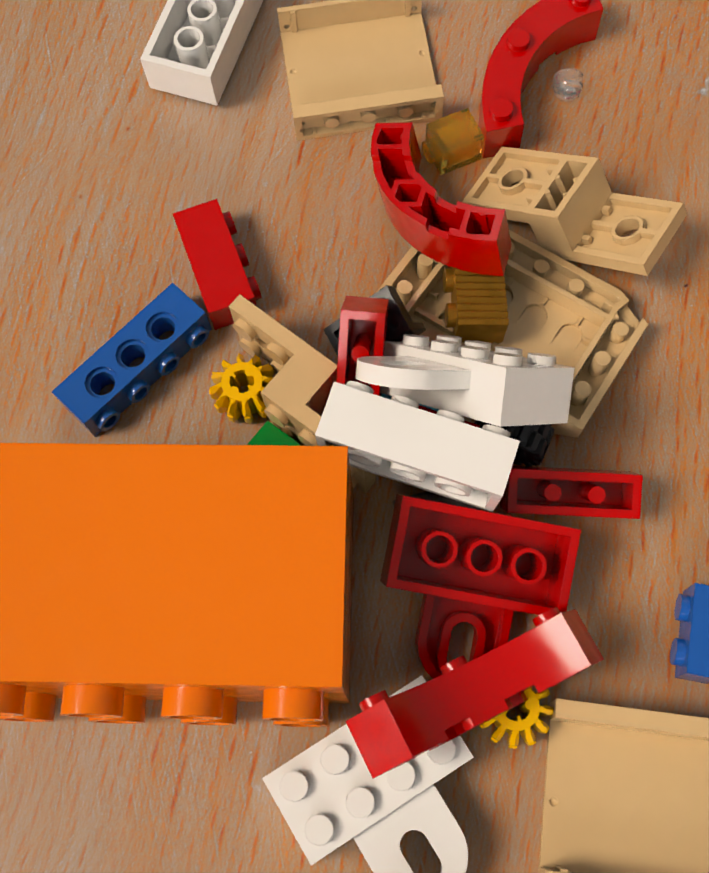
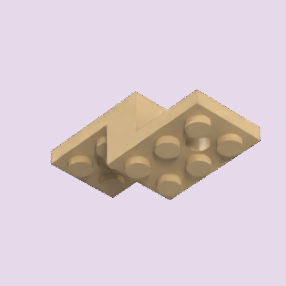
[462,147,687,276]
[229,294,376,494]

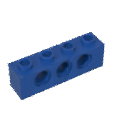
[52,283,212,437]

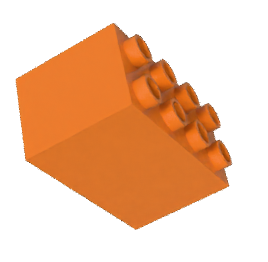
[0,443,354,727]

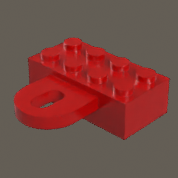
[380,494,581,679]

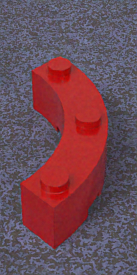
[478,0,603,159]
[371,122,512,277]
[345,607,604,779]

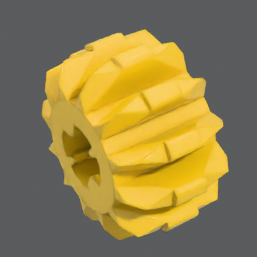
[209,353,274,424]
[479,687,554,749]

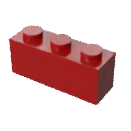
[173,199,262,330]
[336,296,389,396]
[500,466,643,519]

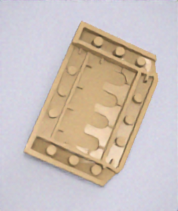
[377,230,648,438]

